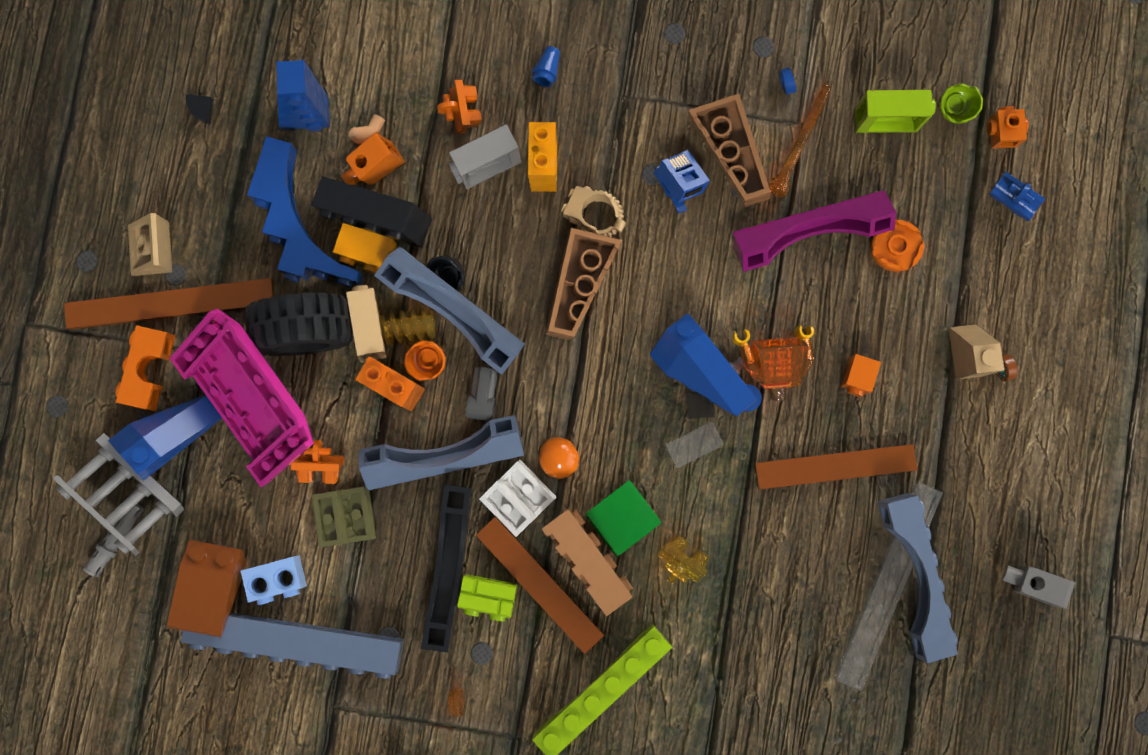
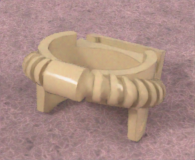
[561,186,626,237]

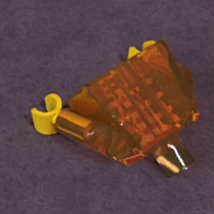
[732,325,814,401]

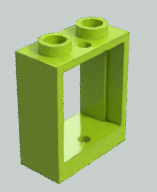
[855,90,936,133]

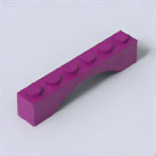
[733,190,896,272]

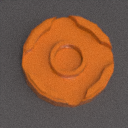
[870,219,925,272]

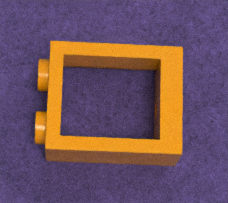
[528,122,557,192]

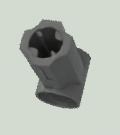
[466,367,498,421]

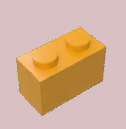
[333,223,397,274]

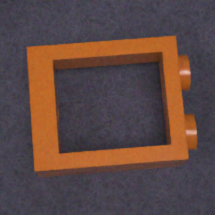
[355,356,425,411]

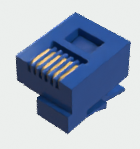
[654,150,710,214]

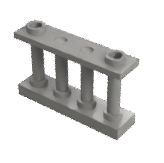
[53,433,184,556]

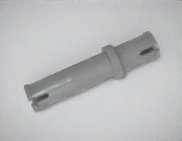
[83,504,145,577]

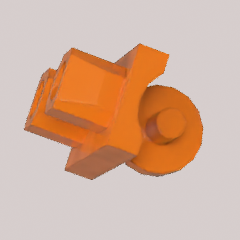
[437,80,482,134]
[291,440,345,484]

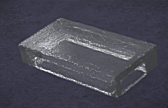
[665,421,724,469]

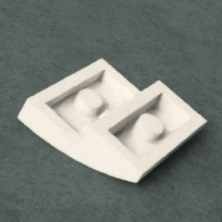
[479,460,557,537]

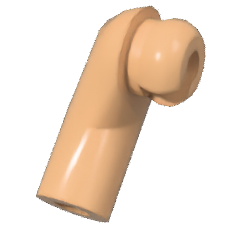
[349,114,385,144]

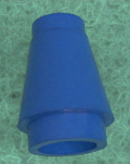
[532,46,560,87]

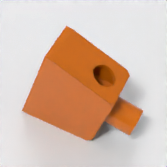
[341,132,406,185]

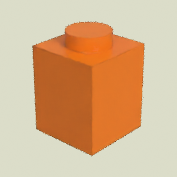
[841,354,881,397]

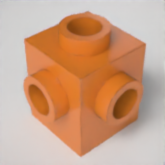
[986,106,1029,149]

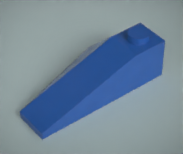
[650,313,758,417]

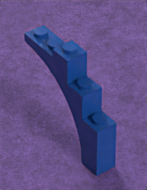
[247,136,364,288]

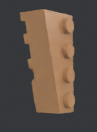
[545,228,623,340]
[542,509,633,617]

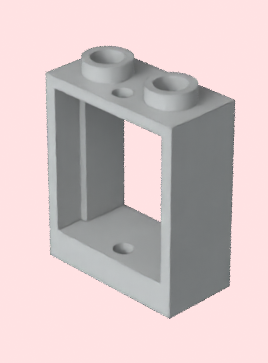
[448,124,521,190]

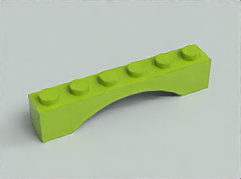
[532,624,673,755]

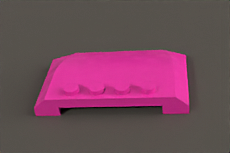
[169,309,314,488]

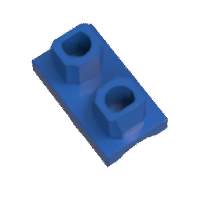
[989,171,1045,221]

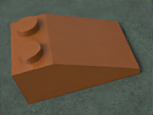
[167,540,247,638]

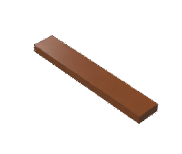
[754,444,918,490]
[476,517,604,654]

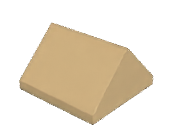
[128,213,172,276]

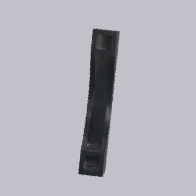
[421,485,474,653]

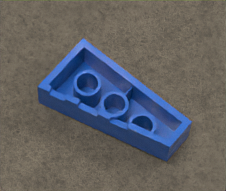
[276,60,330,131]

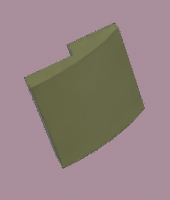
[312,486,376,548]

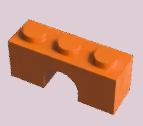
[115,325,176,411]

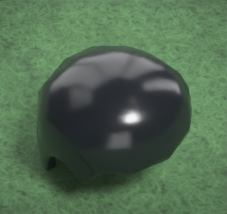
[425,255,465,291]

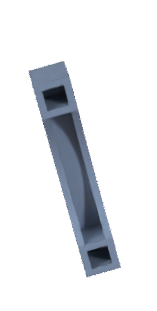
[374,246,525,375]
[359,415,524,490]
[877,493,958,663]

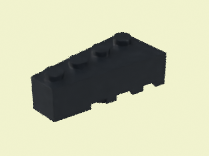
[311,176,432,248]

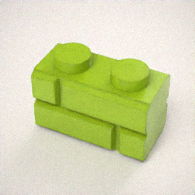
[457,574,518,622]

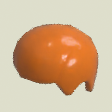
[404,340,446,381]
[538,436,580,479]

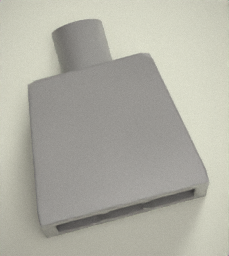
[1002,565,1075,609]

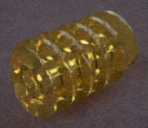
[379,307,436,345]

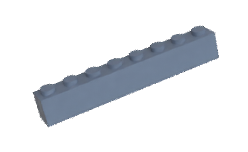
[181,612,404,679]

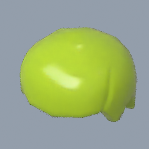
[939,83,983,124]

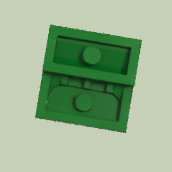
[584,480,662,557]

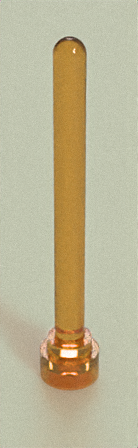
[769,84,831,197]

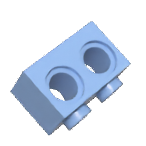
[241,555,307,605]

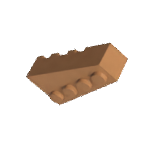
[688,93,771,207]

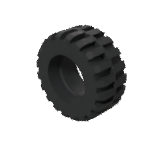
[244,293,353,356]

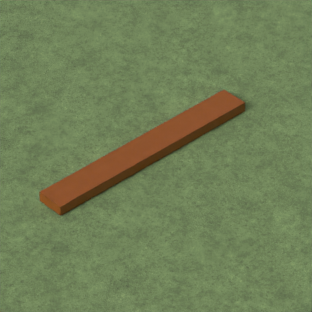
[64,278,275,330]

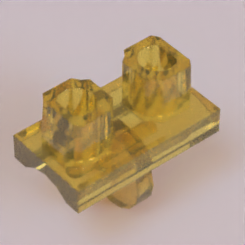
[657,535,710,583]

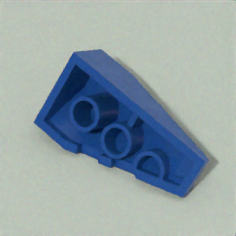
[108,395,222,481]

